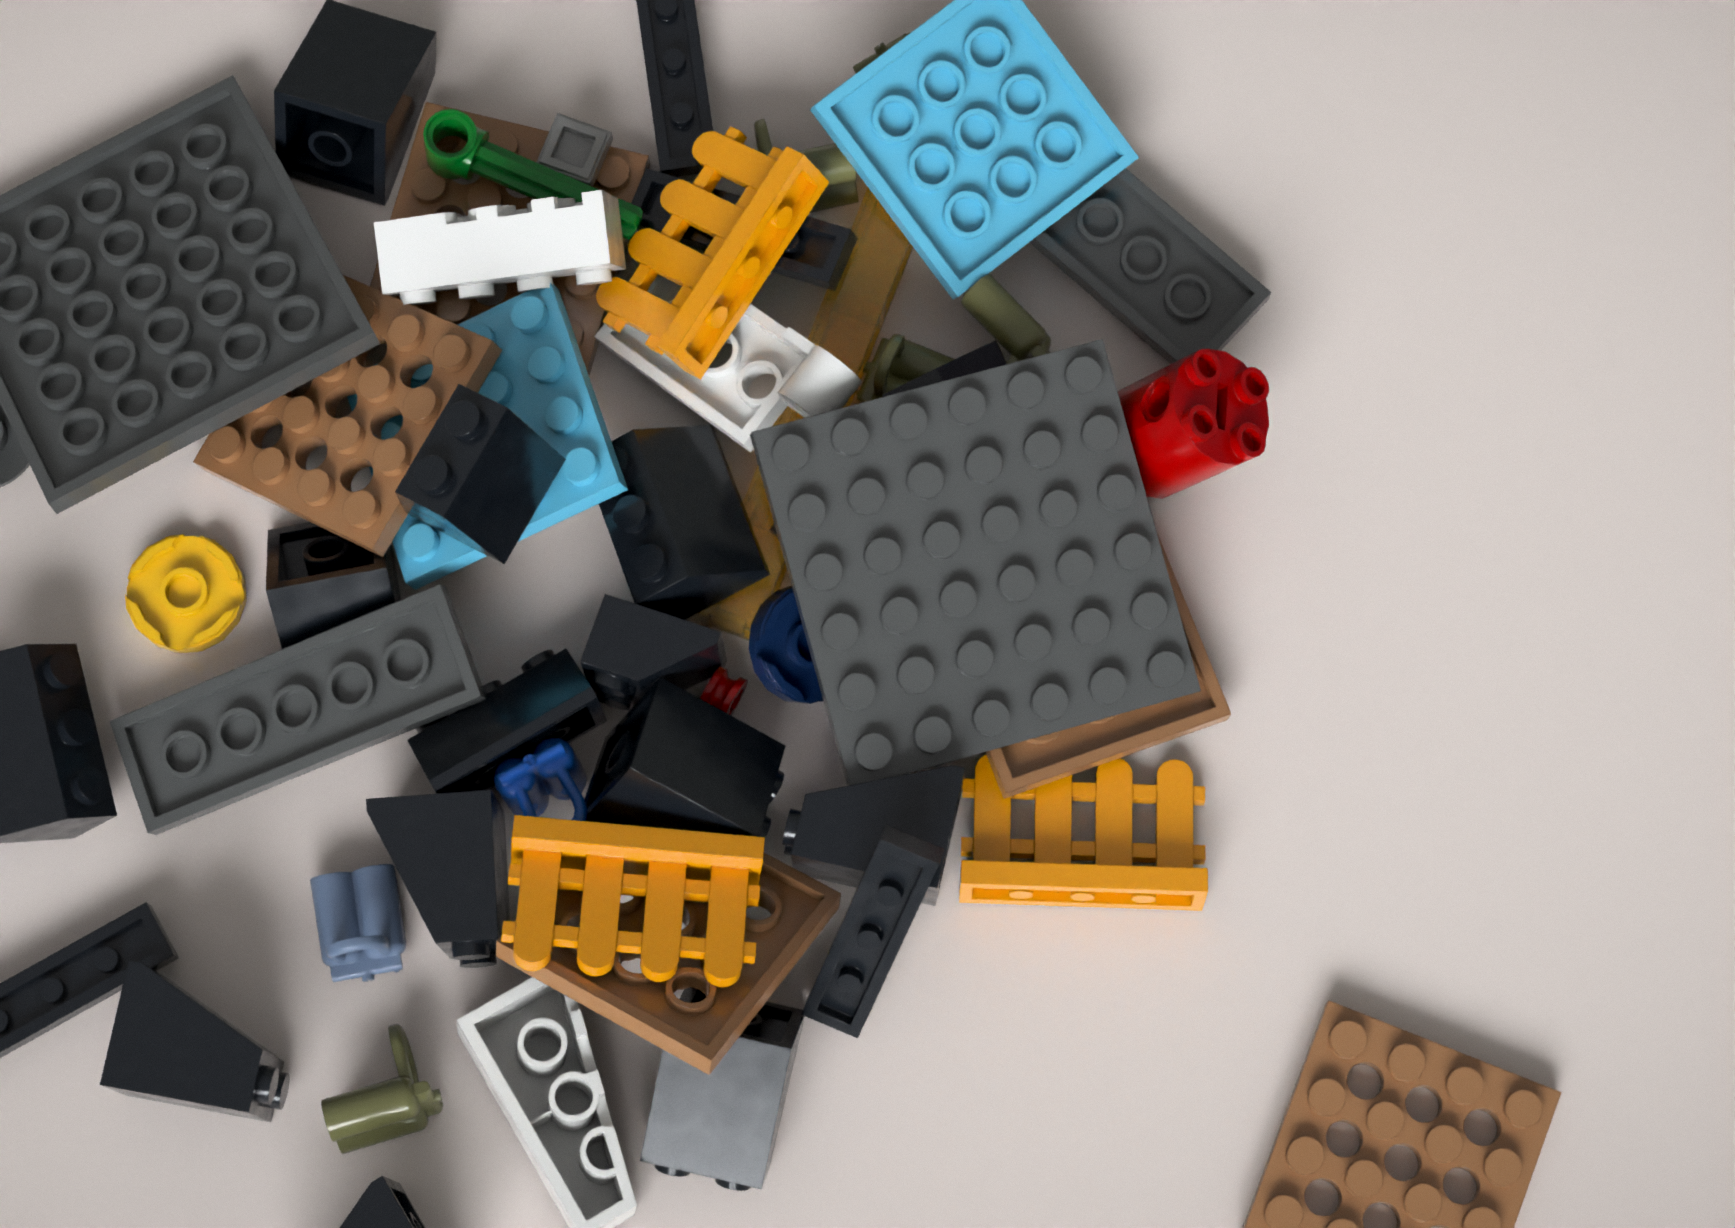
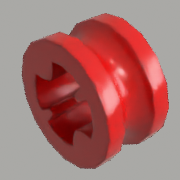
[700,666,748,716]

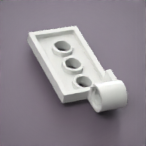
[594,275,862,453]

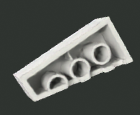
[374,190,626,305]
[457,977,637,1228]

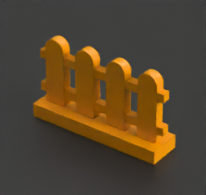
[596,126,829,380]
[959,755,1208,911]
[501,815,765,988]

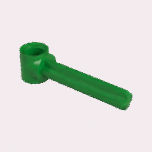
[423,109,643,240]

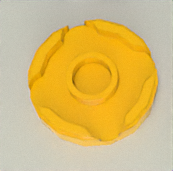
[125,534,247,653]

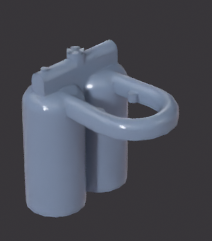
[310,864,406,982]

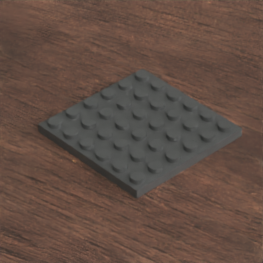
[0,75,380,514]
[750,339,1201,786]

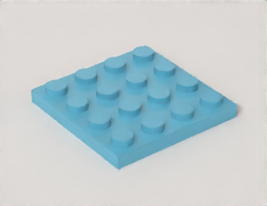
[810,0,1139,300]
[347,282,628,590]

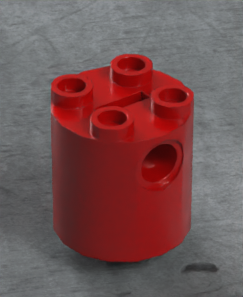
[1117,348,1269,499]

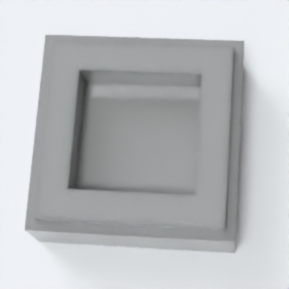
[536,113,613,187]

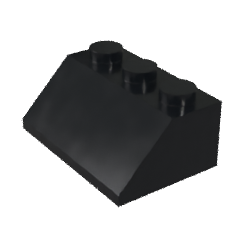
[599,425,771,620]
[0,644,117,843]
[407,648,607,794]

